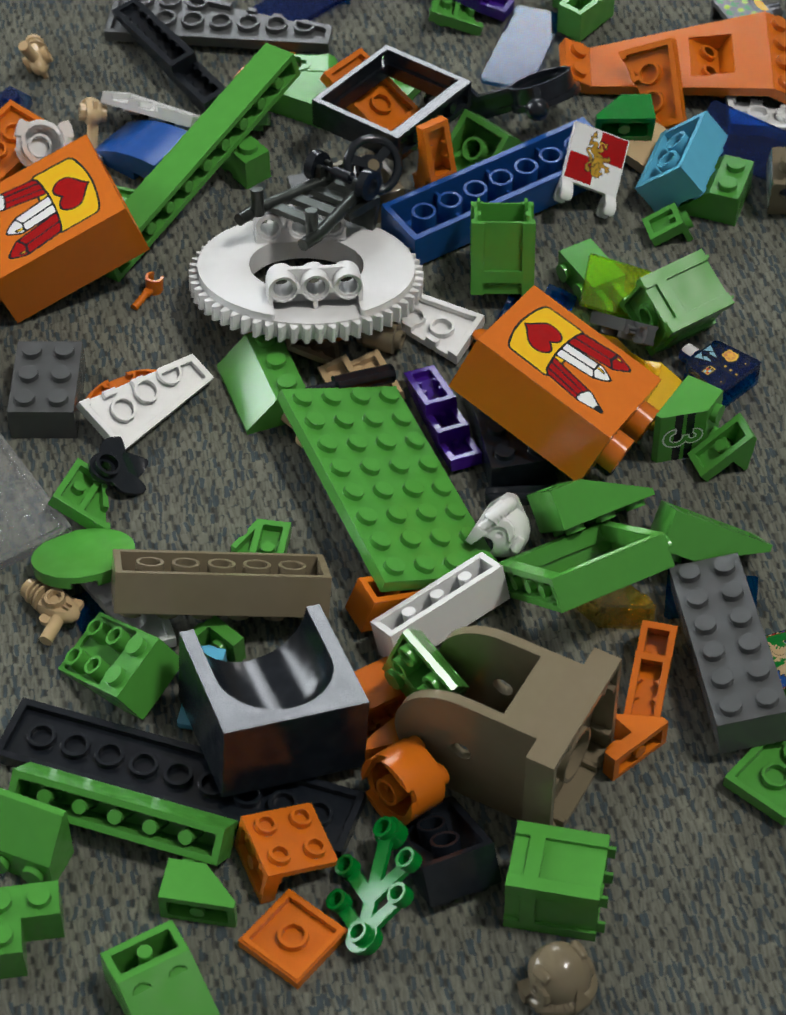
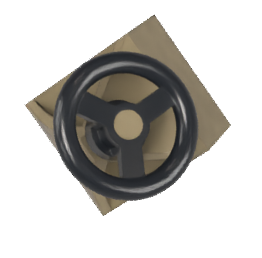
[333,134,404,223]

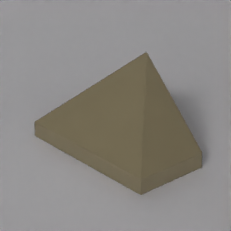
[286,338,340,364]

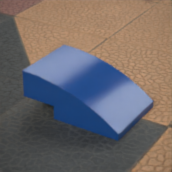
[95,120,187,180]

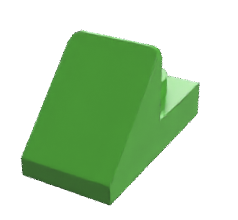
[687,413,757,482]

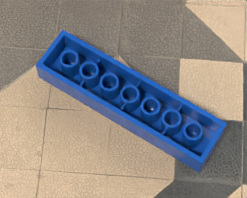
[381,117,593,265]

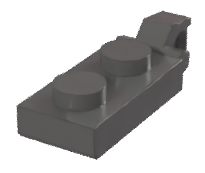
[589,311,658,346]

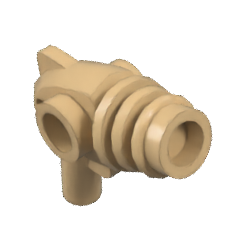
[18,34,53,79]
[78,97,107,148]
[20,578,85,646]

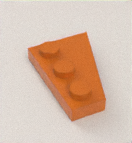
[618,38,687,129]

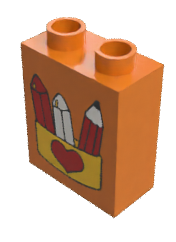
[0,134,150,323]
[449,285,662,480]

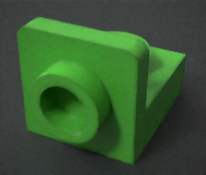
[642,202,694,247]
[194,616,246,662]

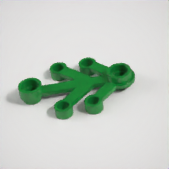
[326,816,422,956]

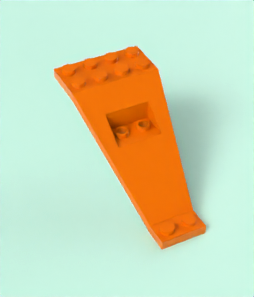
[559,11,786,104]

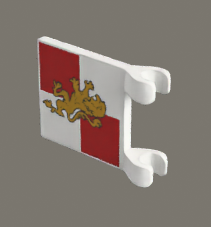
[553,121,630,219]

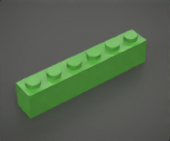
[9,762,238,866]

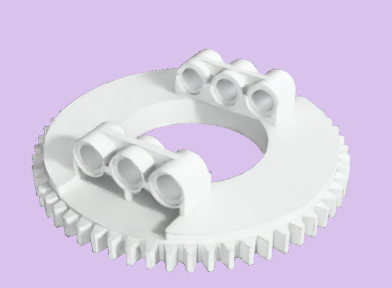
[189,201,424,344]

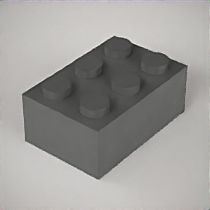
[7,341,86,438]

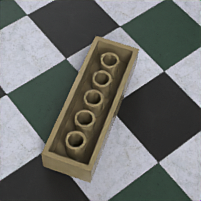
[111,549,332,621]

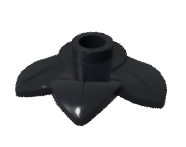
[88,436,149,496]

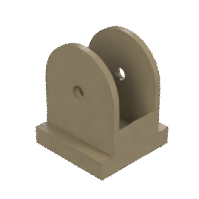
[395,625,622,828]

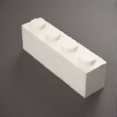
[370,552,510,658]

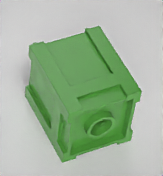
[470,198,536,295]
[619,249,735,356]
[503,820,617,942]

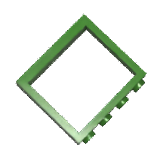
[498,520,675,613]

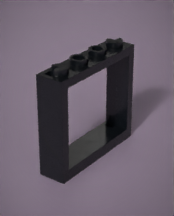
[312,45,471,161]

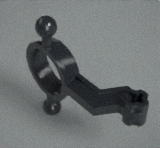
[424,66,582,121]

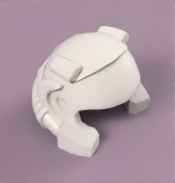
[14,119,74,167]
[465,492,531,558]

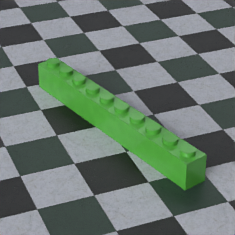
[104,43,301,282]

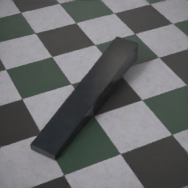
[112,0,226,114]

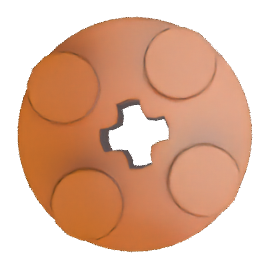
[361,735,450,825]

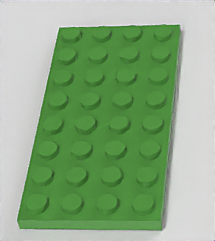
[277,386,498,592]

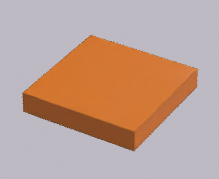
[238,889,348,989]

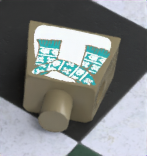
[766,147,786,215]

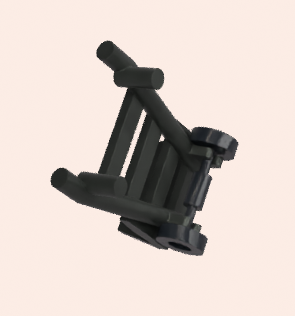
[234,149,382,251]

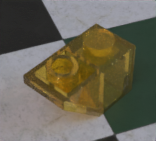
[575,585,656,630]

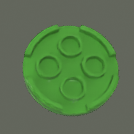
[31,528,136,589]

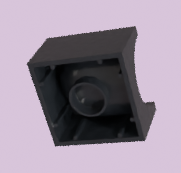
[179,604,370,798]

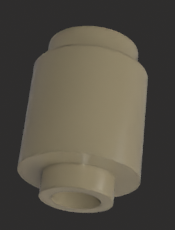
[356,322,406,354]

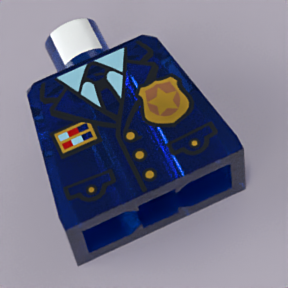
[679,341,761,408]

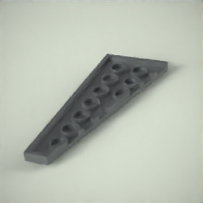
[104,0,333,53]

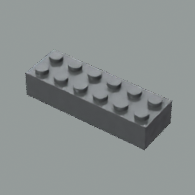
[669,552,786,754]

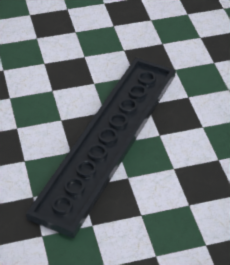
[0,697,366,859]

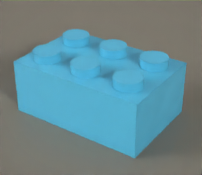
[635,110,728,212]

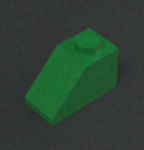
[594,94,656,141]

